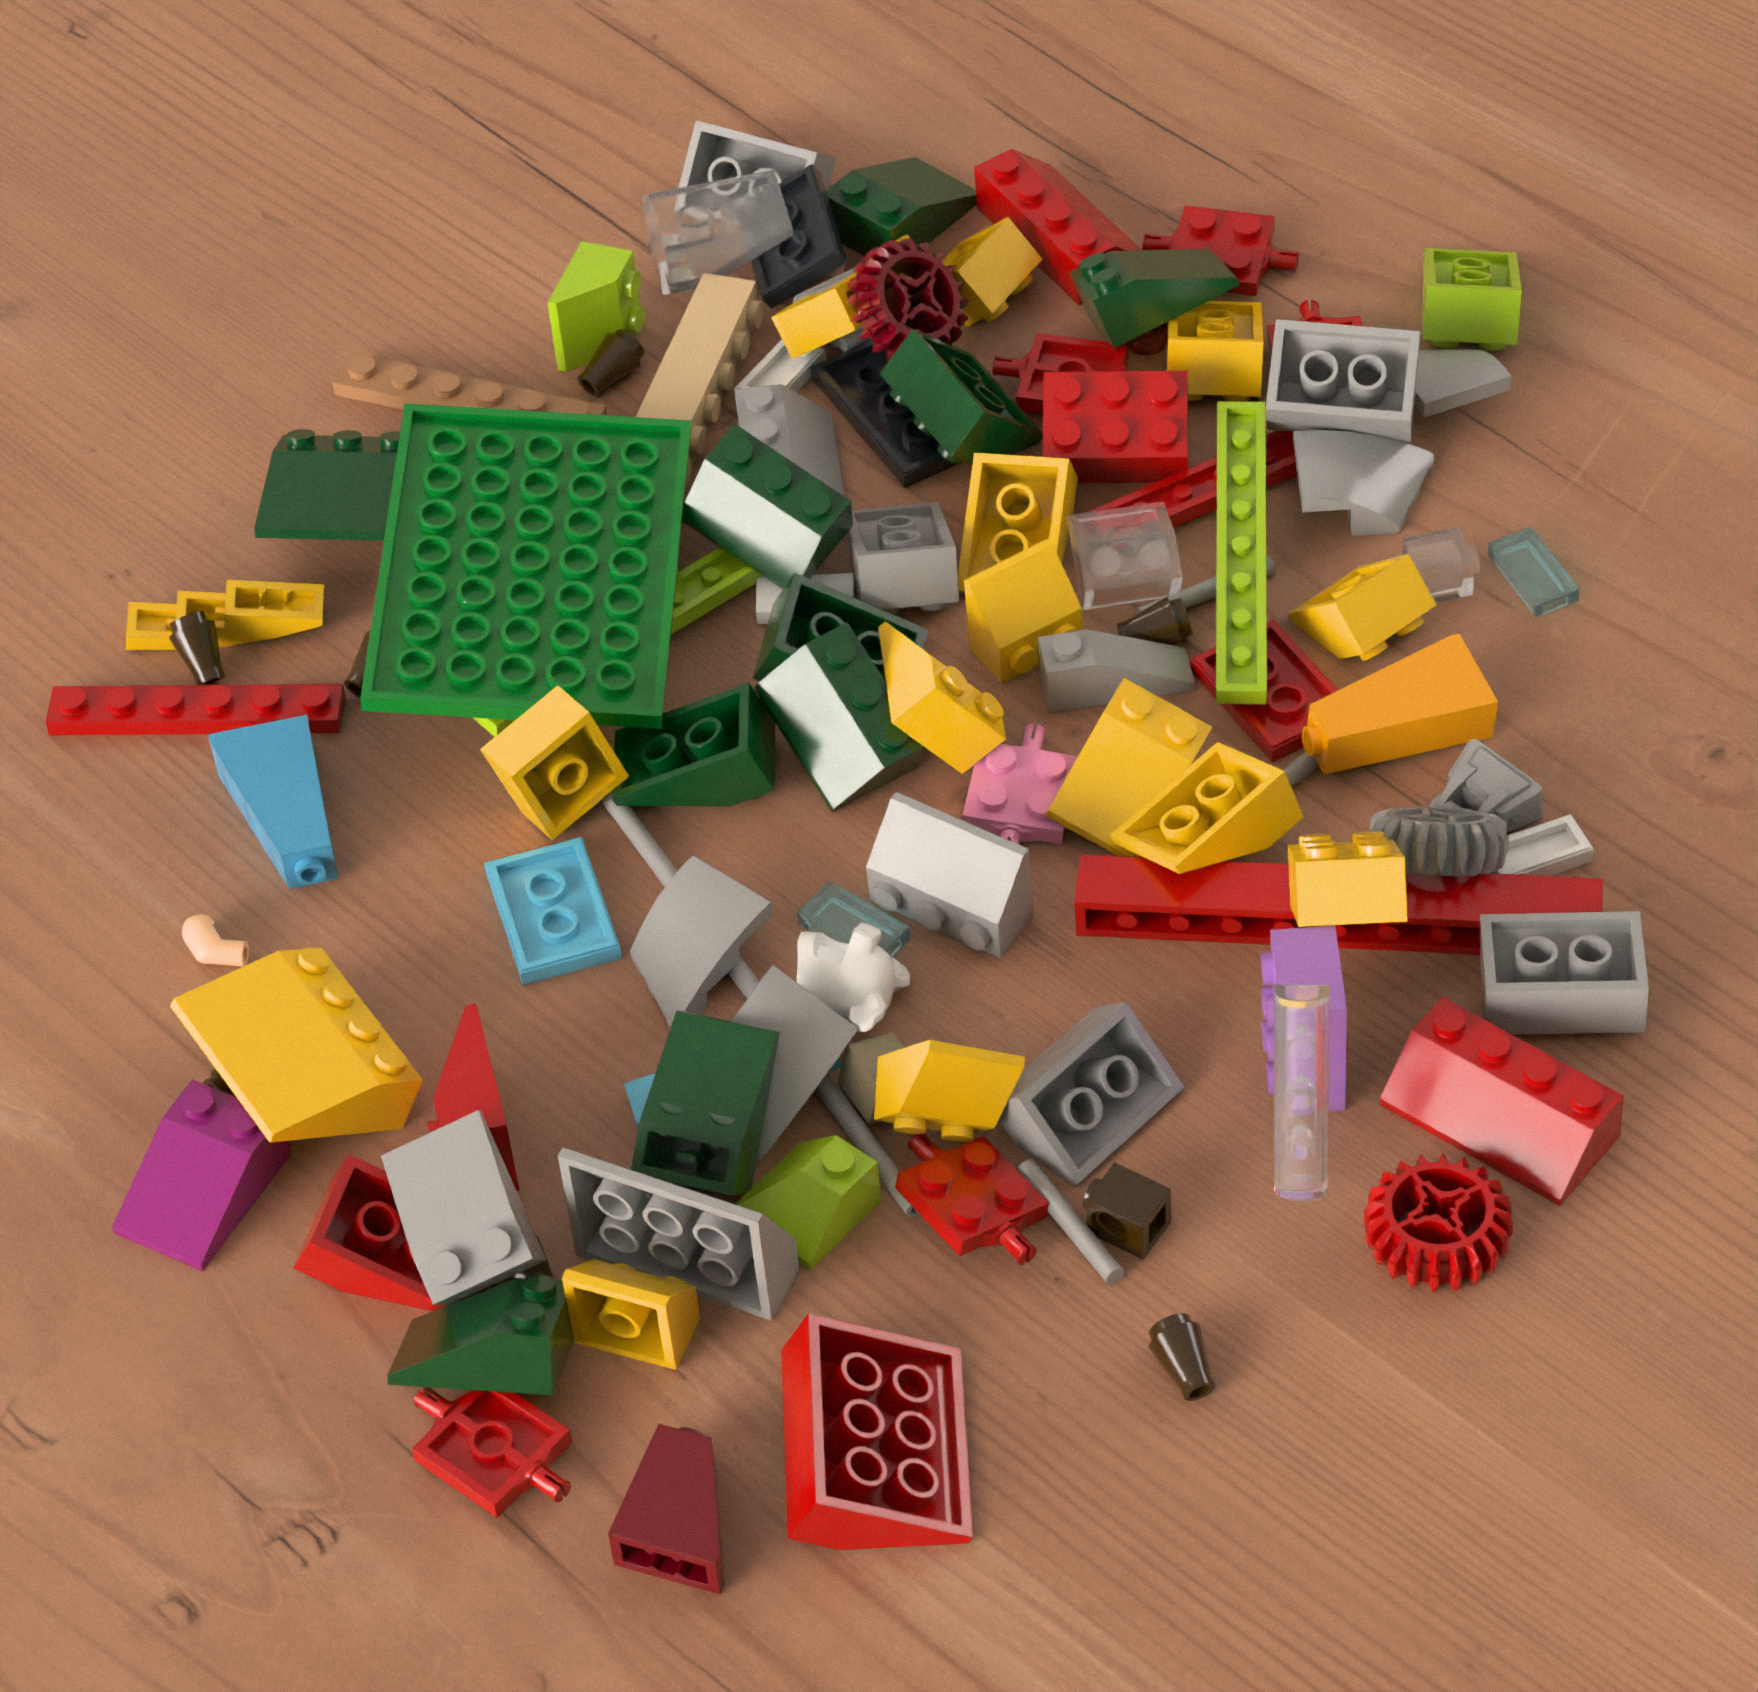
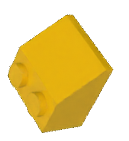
[942,217,1042,327]
[964,539,1083,684]
[1288,554,1437,661]
[874,1040,1025,1142]
[562,1259,701,1370]

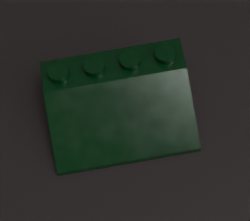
[254,429,400,541]

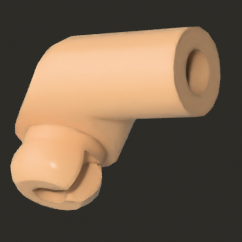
[182,914,249,967]

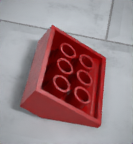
[781,1313,973,1550]

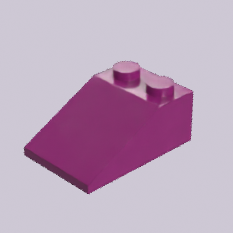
[112,1079,291,1271]

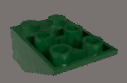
[631,1010,780,1196]

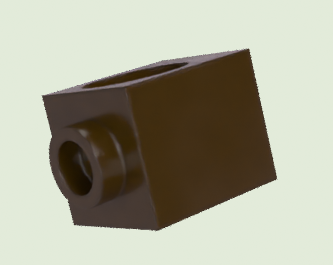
[1083,1162,1172,1260]

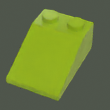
[1422,248,1522,350]

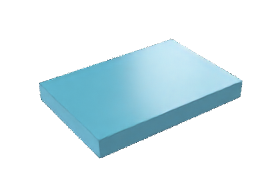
[484,837,622,985]

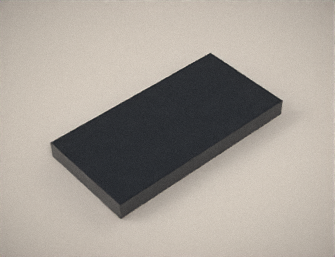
[810,340,963,488]

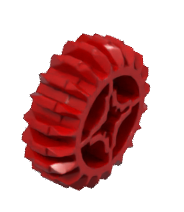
[1364,1153,1514,1293]

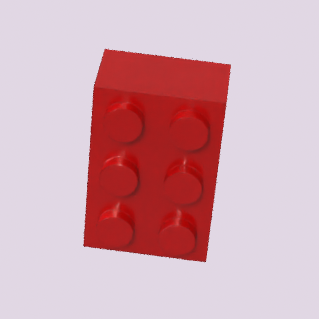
[1042,370,1188,483]

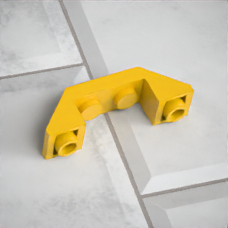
[771,235,912,358]

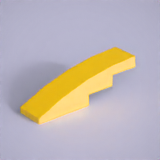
[126,580,324,650]

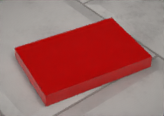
[1190,619,1338,762]

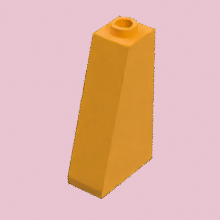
[1302,634,1498,775]

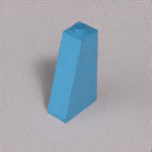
[208,715,339,889]

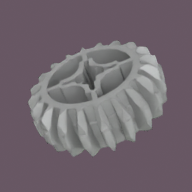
[1367,806,1509,877]

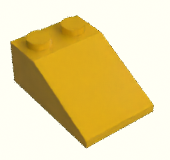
[1166,301,1264,402]
[958,453,1078,594]
[878,621,1006,774]
[1045,678,1212,857]
[1110,742,1304,874]

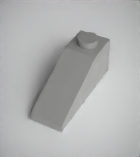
[1038,629,1195,713]

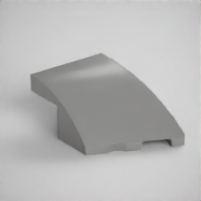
[1415,349,1512,418]
[1293,430,1434,537]
[630,855,773,1030]
[729,965,858,1164]

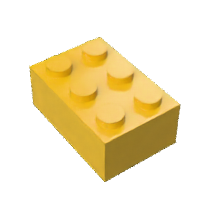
[1288,831,1407,927]

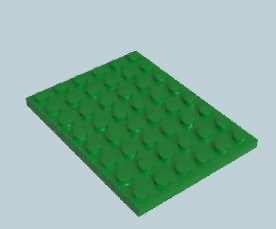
[360,403,691,729]

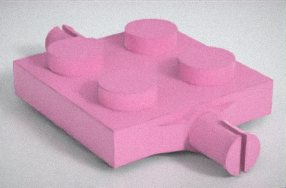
[962,724,1078,845]

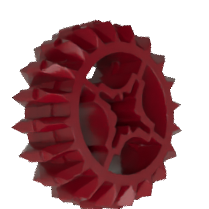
[846,238,970,362]

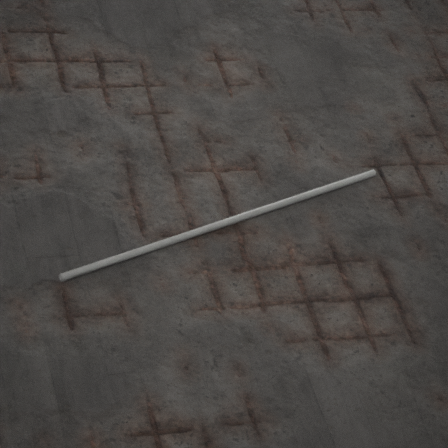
[600,791,919,1217]

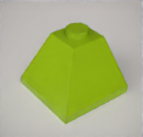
[735,1135,882,1270]

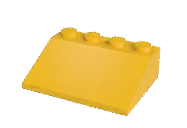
[170,947,423,1143]

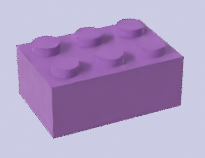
[1261,925,1347,1115]

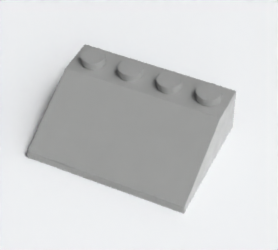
[558,1148,800,1321]

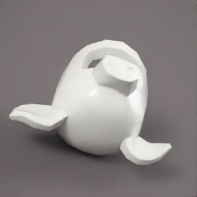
[796,922,910,1032]

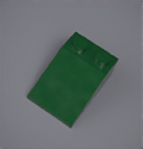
[826,157,976,257]
[1069,249,1239,349]
[752,573,928,682]
[612,682,775,807]
[387,1275,574,1395]

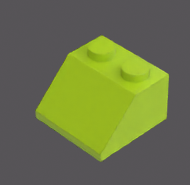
[547,241,646,372]

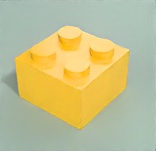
[480,685,629,840]

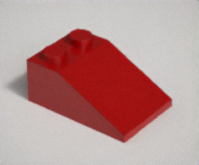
[427,1003,519,1191]
[293,1154,465,1311]

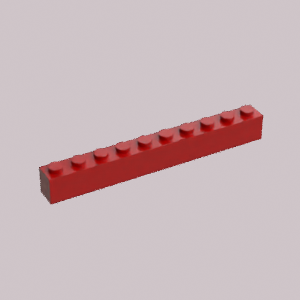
[1074,855,1603,955]

